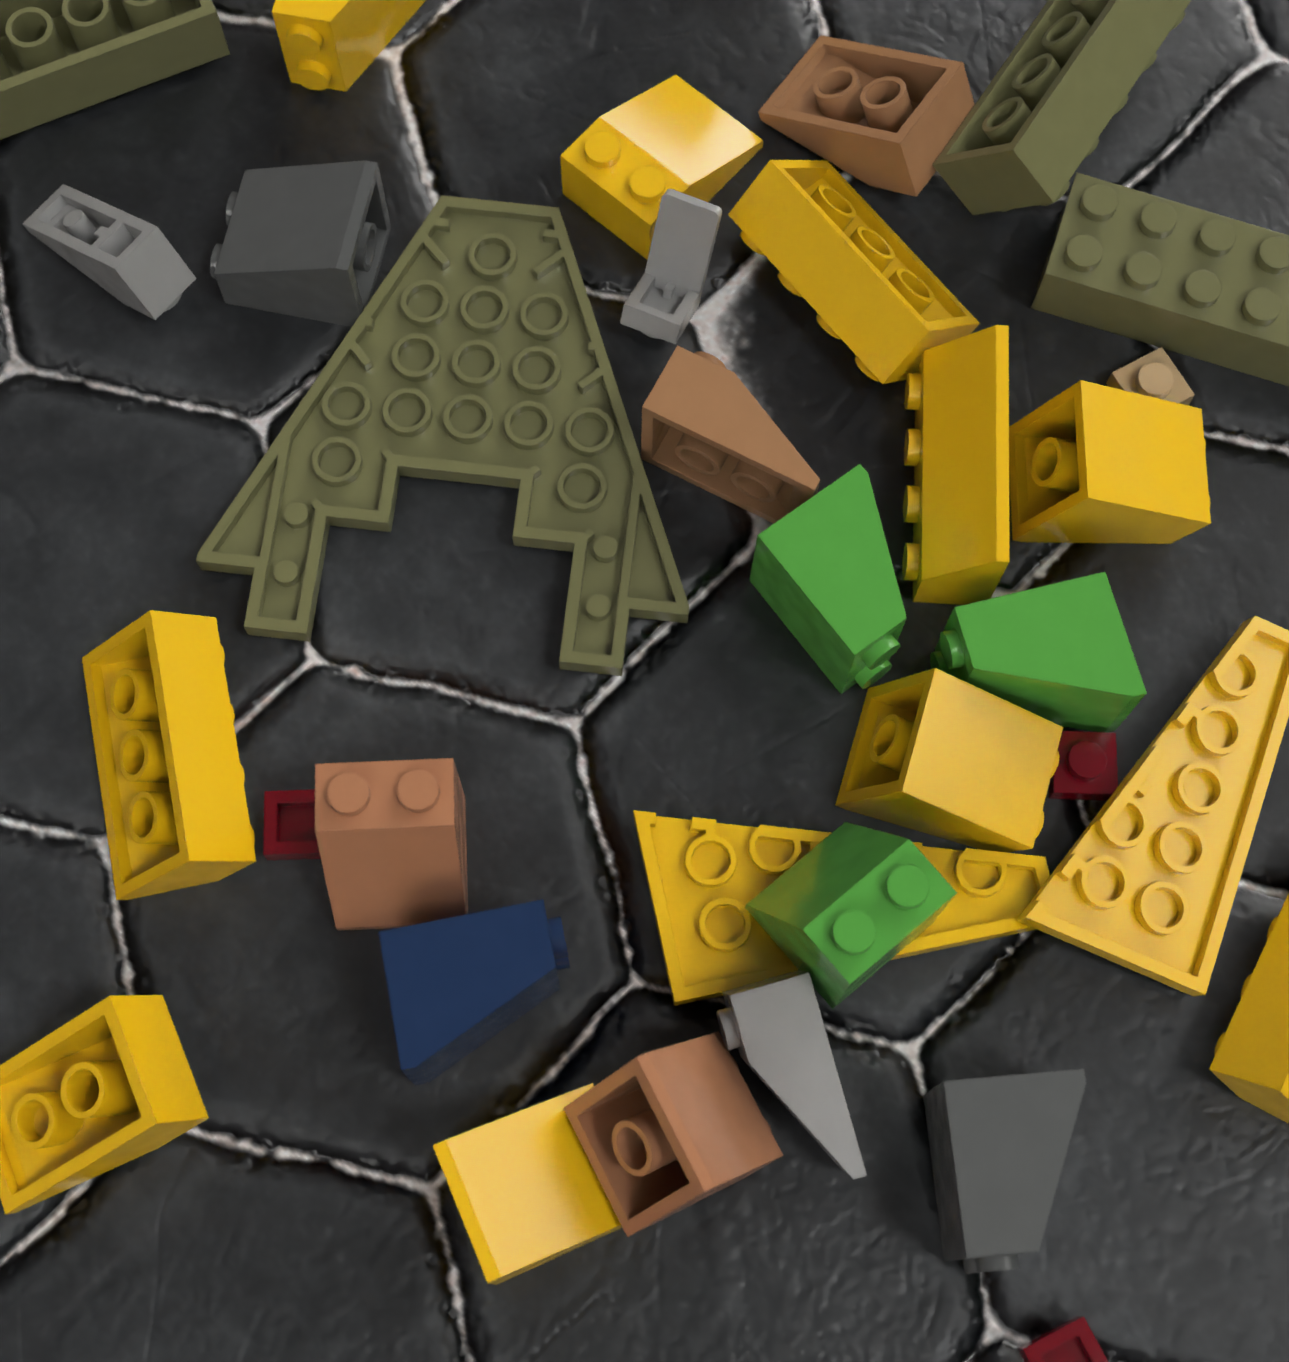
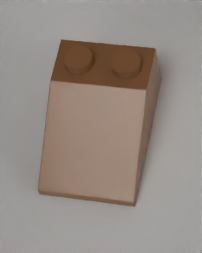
[758,35,975,197]
[641,345,820,523]

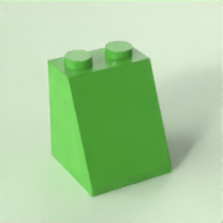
[750,464,907,694]
[930,572,1147,732]
[745,822,957,1009]

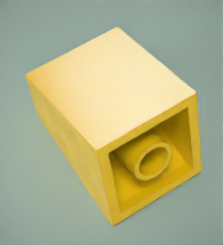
[272,0,426,92]
[1009,380,1211,544]
[835,668,1063,852]
[433,1083,622,1285]

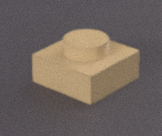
[1106,347,1195,405]

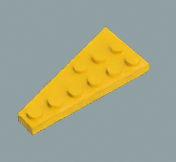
[1016,615,1289,997]
[633,810,1050,1006]

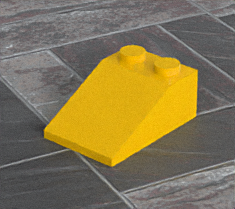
[560,75,763,260]
[0,995,209,1215]

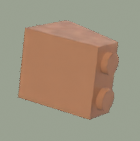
[315,758,468,931]
[564,1032,783,1237]

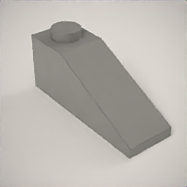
[22,184,197,320]
[716,970,867,1179]

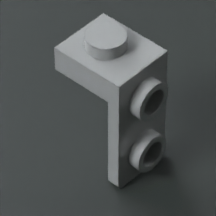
[620,189,722,344]

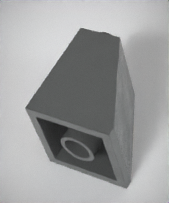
[210,160,391,327]
[923,1069,1086,1274]

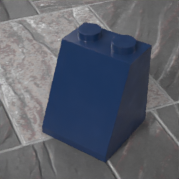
[379,899,570,1086]

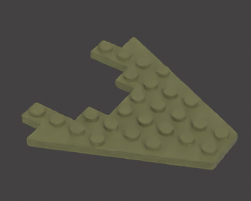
[196,195,689,676]

